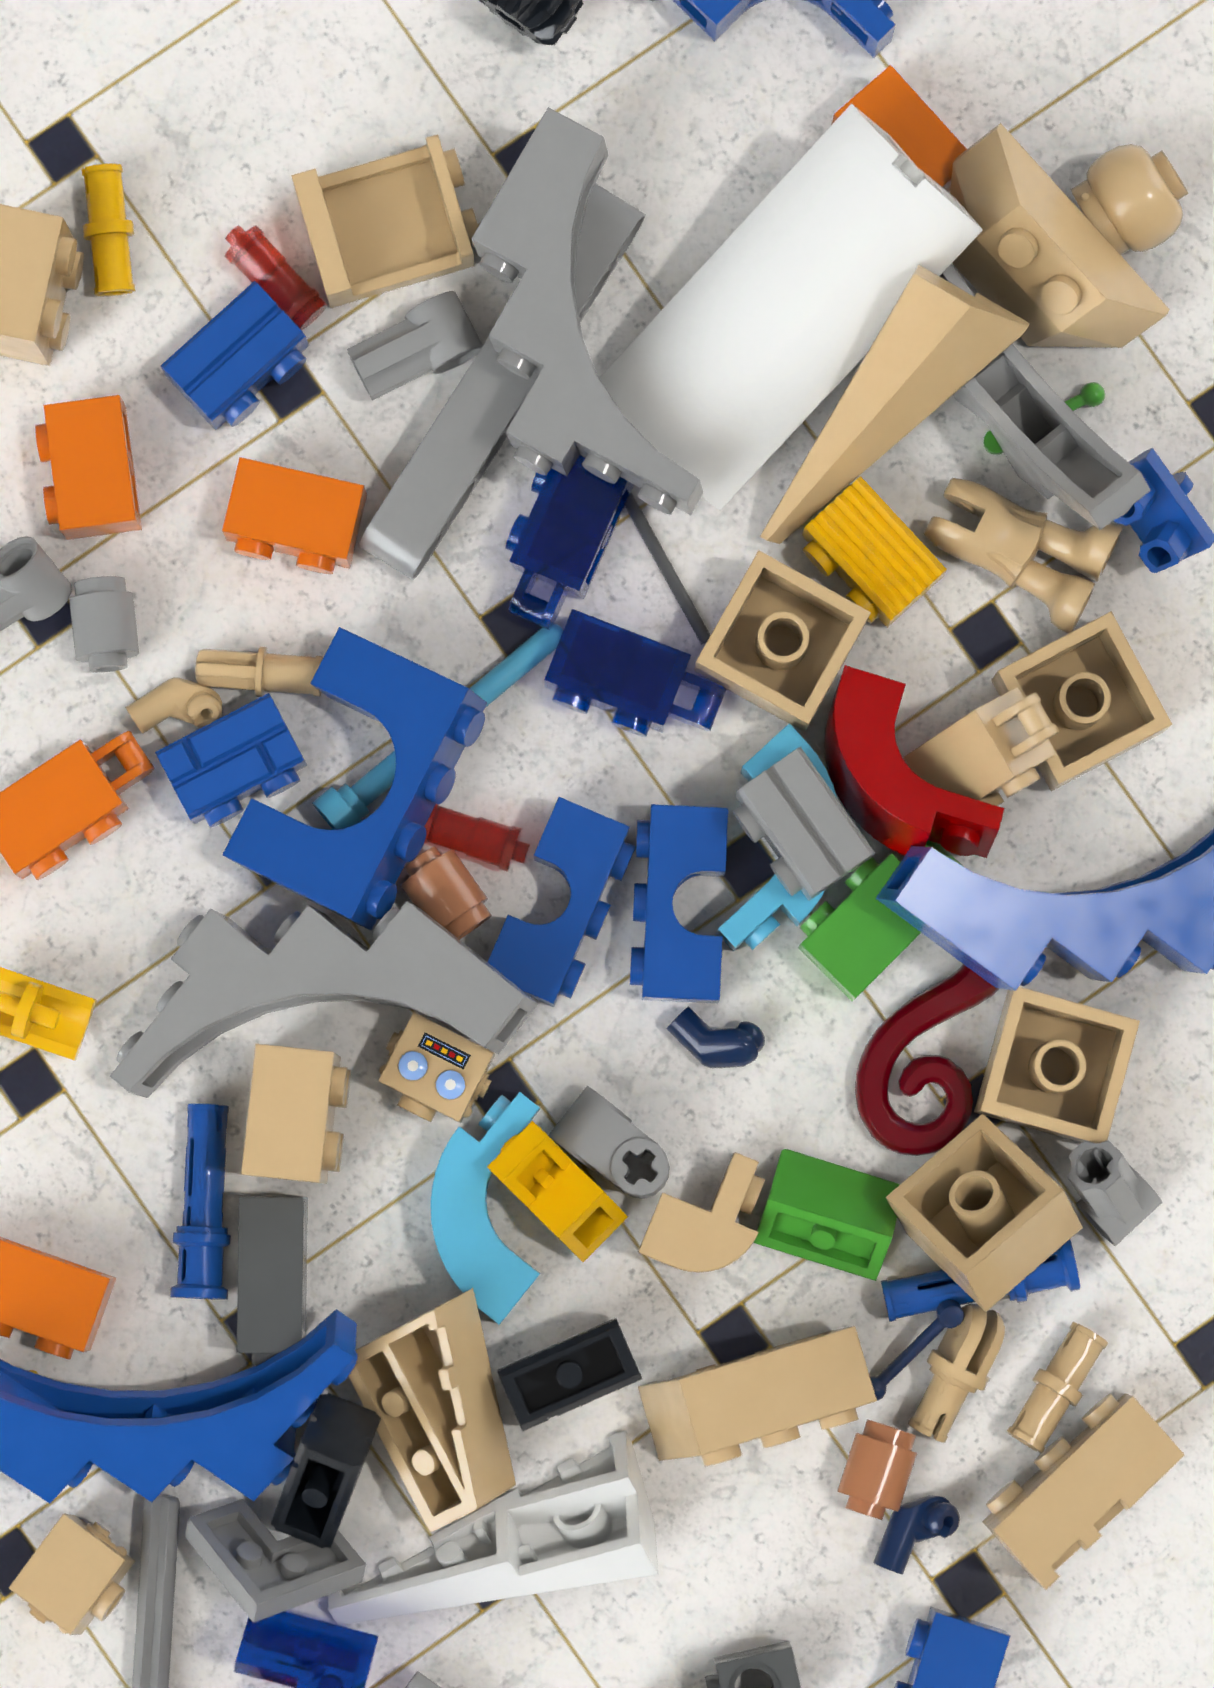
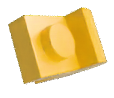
[487,1121,628,1263]

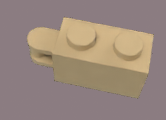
[904,687,1059,806]

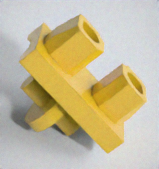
[0,967,97,1061]

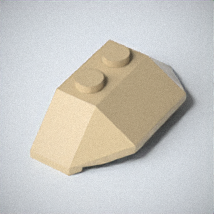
[950,123,1170,348]

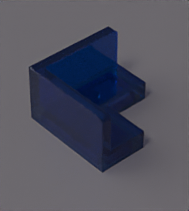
[234,1611,379,1688]

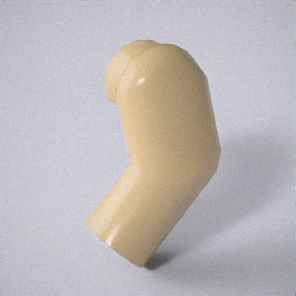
[125,678,222,734]

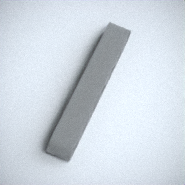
[359,184,646,580]

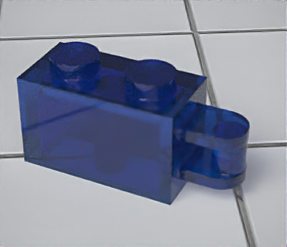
[505,455,634,630]
[544,609,727,737]

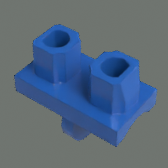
[1114,448,1214,573]

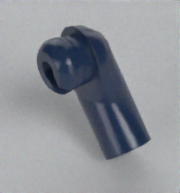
[666,1006,765,1068]
[873,1495,960,1575]

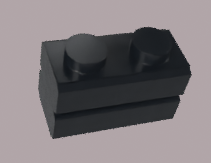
[497,1318,642,1431]
[271,1393,381,1549]

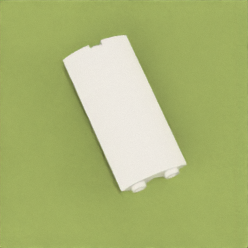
[599,103,983,510]

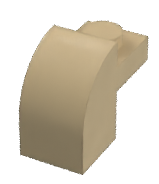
[638,1152,765,1272]

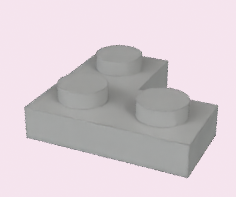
[185,1499,366,1623]

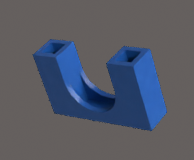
[222,627,487,931]

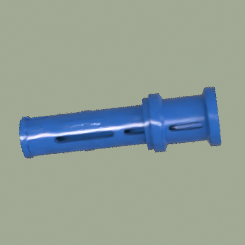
[170,1104,231,1300]
[881,1239,1081,1322]

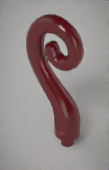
[855,964,1000,1156]

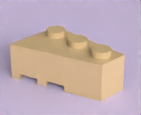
[348,1288,516,1532]
[638,1326,877,1466]
[982,1393,1185,1590]

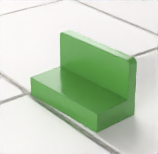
[754,1149,900,1281]

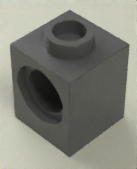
[705,1641,801,1688]

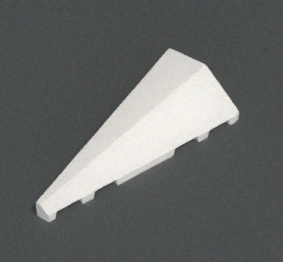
[328,1430,658,1625]

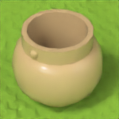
[1071,144,1189,255]

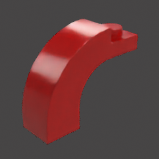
[824,665,1005,858]

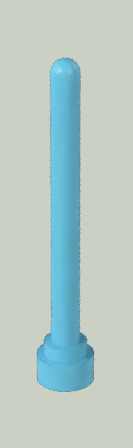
[312,623,565,830]

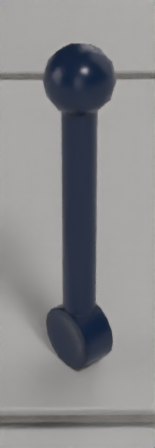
[870,1300,964,1401]

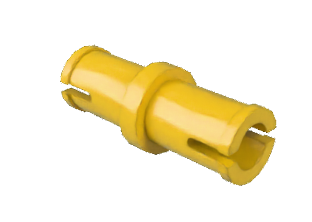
[81,164,135,296]

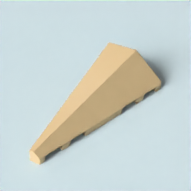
[760,265,1029,544]

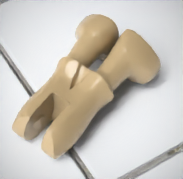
[924,478,1123,634]

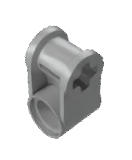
[548,1086,670,1198]

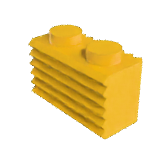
[802,476,947,628]

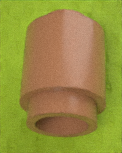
[401,846,492,940]
[837,1419,917,1520]

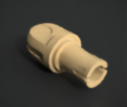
[908,1304,1005,1443]

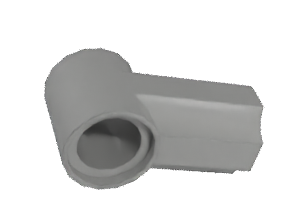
[347,291,483,401]
[0,536,71,631]
[1067,1140,1163,1246]

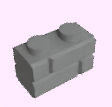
[732,747,875,901]

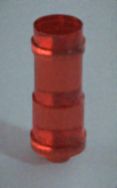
[224,225,327,330]
[424,804,530,872]

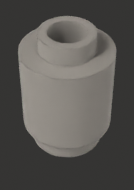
[69,576,139,672]

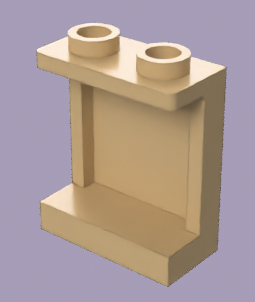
[291,134,478,308]

